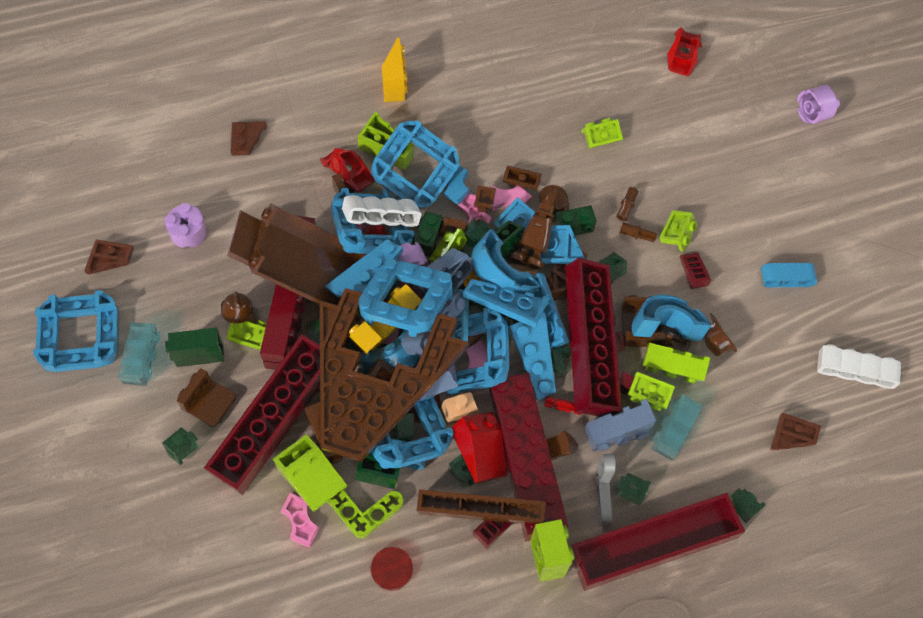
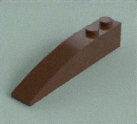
[416,489,546,523]

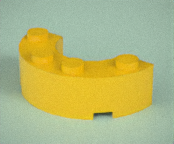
[349,284,422,354]

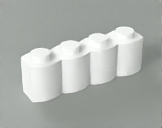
[342,195,422,227]
[817,344,901,389]

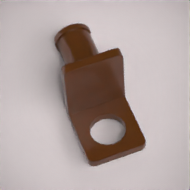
[546,274,567,301]

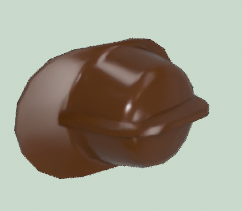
[539,185,569,222]
[221,291,253,324]
[704,313,737,356]

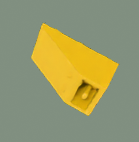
[382,38,408,102]

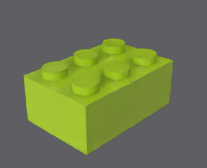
[530,519,574,582]

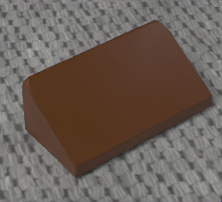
[502,165,542,191]

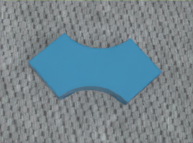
[444,165,470,204]

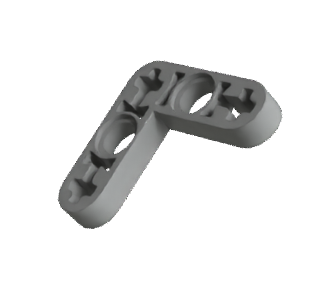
[595,454,615,526]

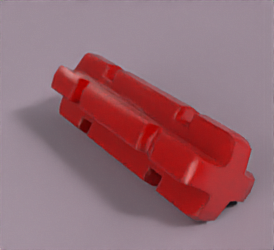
[544,396,581,415]

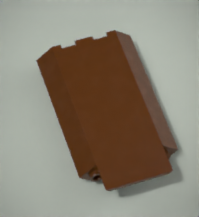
[227,203,367,321]

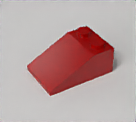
[452,412,507,483]

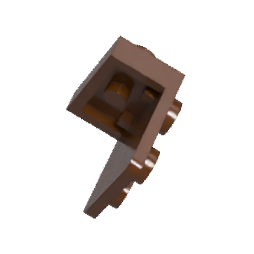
[176,368,236,427]

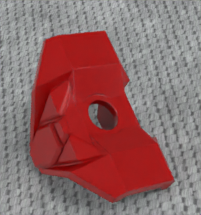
[667,27,702,76]
[320,148,375,192]

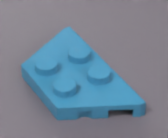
[516,225,585,264]

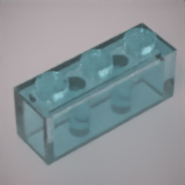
[118,322,160,386]
[651,394,703,461]

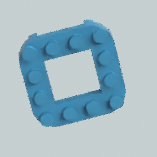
[371,120,459,210]
[330,188,414,254]
[359,259,453,337]
[33,291,119,372]
[445,308,509,394]
[372,395,453,469]

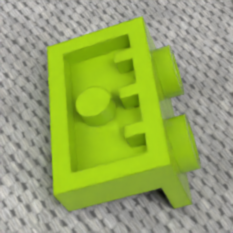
[581,118,623,149]
[659,210,697,252]
[429,228,467,263]
[226,319,267,350]
[628,372,675,412]

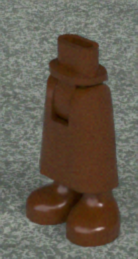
[509,203,554,270]

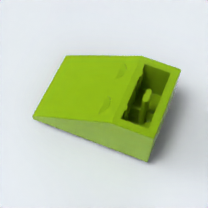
[273,434,347,512]

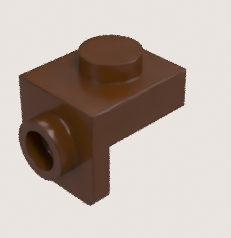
[474,185,496,213]

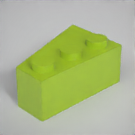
[357,111,414,170]
[642,343,710,384]

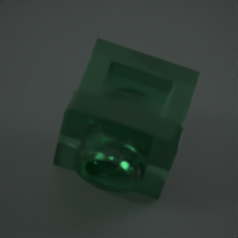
[551,346,571,379]

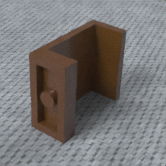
[622,295,665,347]

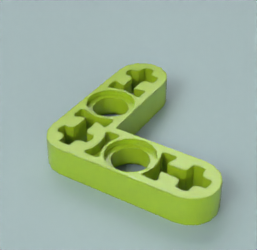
[328,490,404,538]

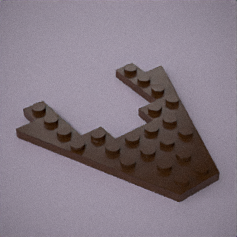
[320,288,469,462]

